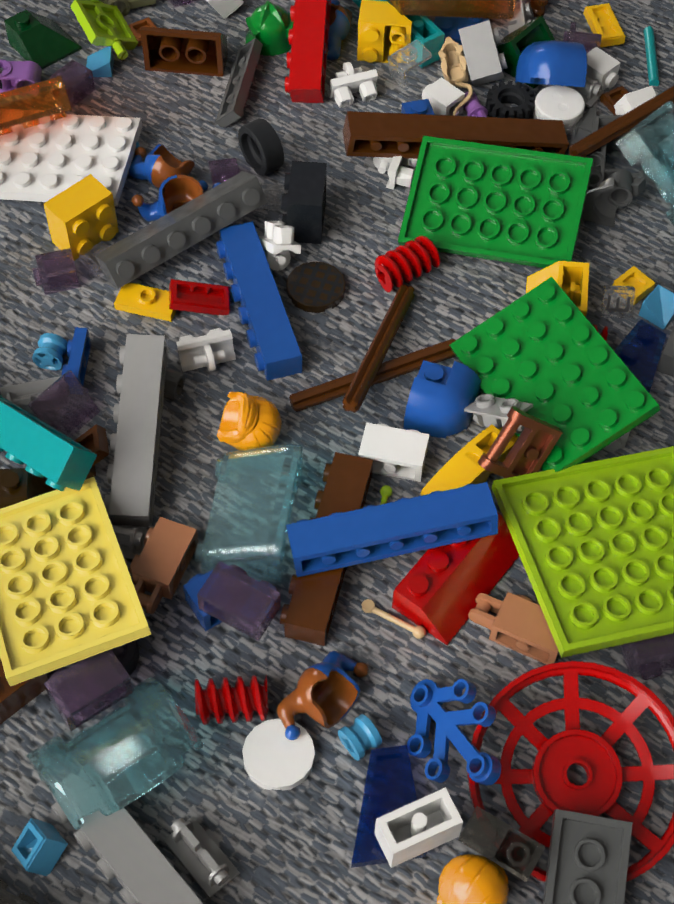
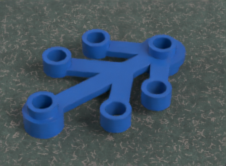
[407,679,501,786]

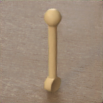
[361,599,426,639]

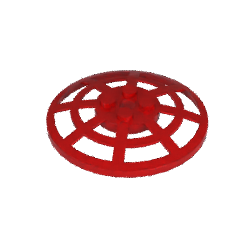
[467,661,674,883]

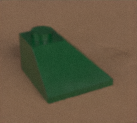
[4,10,82,69]
[497,16,555,89]

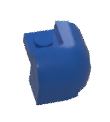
[515,40,587,87]
[403,360,481,438]

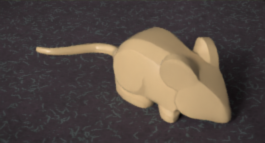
[438,37,473,116]

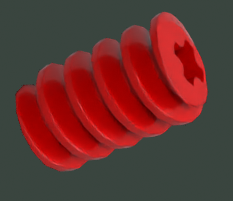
[374,236,440,293]
[195,675,269,725]

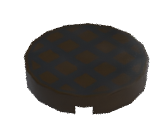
[286,261,345,313]

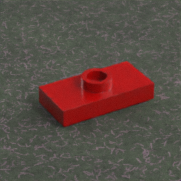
[169,279,230,315]

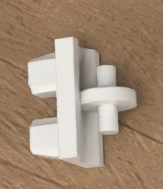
[327,62,378,108]
[373,156,417,190]
[259,221,301,271]
[176,328,236,372]

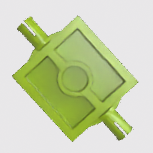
[70,0,138,60]

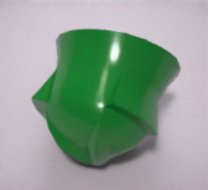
[245,1,294,56]

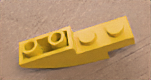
[420,424,518,496]

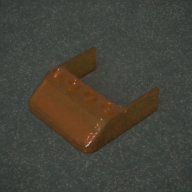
[0,75,72,136]

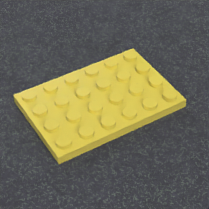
[0,477,151,687]

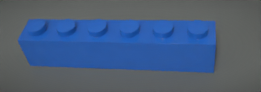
[216,221,302,381]
[286,482,498,577]

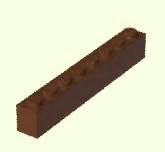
[343,111,569,159]

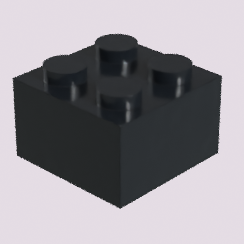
[281,161,327,244]

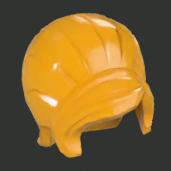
[217,392,282,453]
[437,854,509,904]

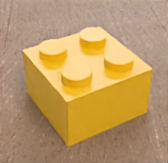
[43,174,119,261]

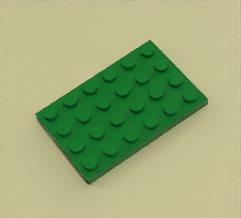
[398,136,594,268]
[449,277,660,472]

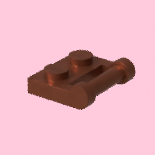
[478,406,562,478]

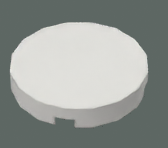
[242,718,315,791]

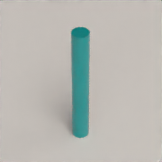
[643,26,660,86]

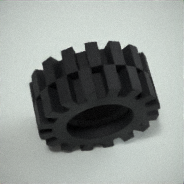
[485,81,535,119]

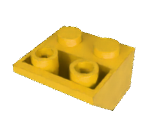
[357,0,412,65]
[526,261,590,317]

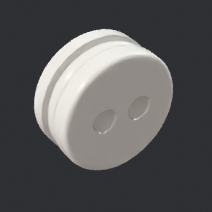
[533,85,585,134]

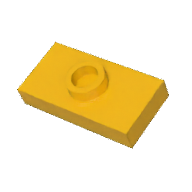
[584,3,626,48]
[114,282,176,322]

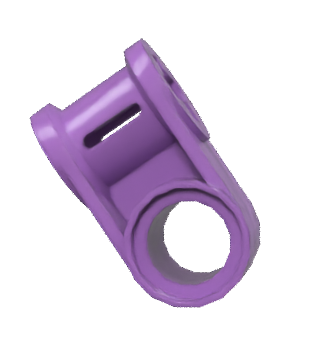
[0,60,42,96]

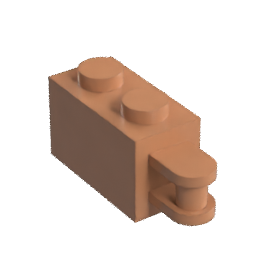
[130,517,199,615]
[468,592,559,665]

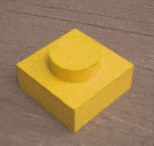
[612,266,656,305]

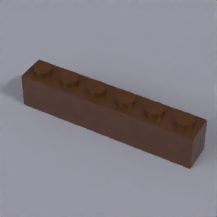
[280,452,373,646]

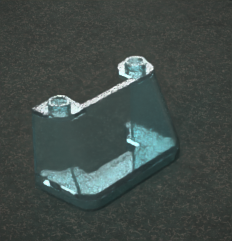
[195,443,303,585]

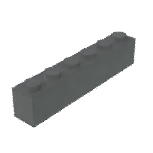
[94,171,268,289]

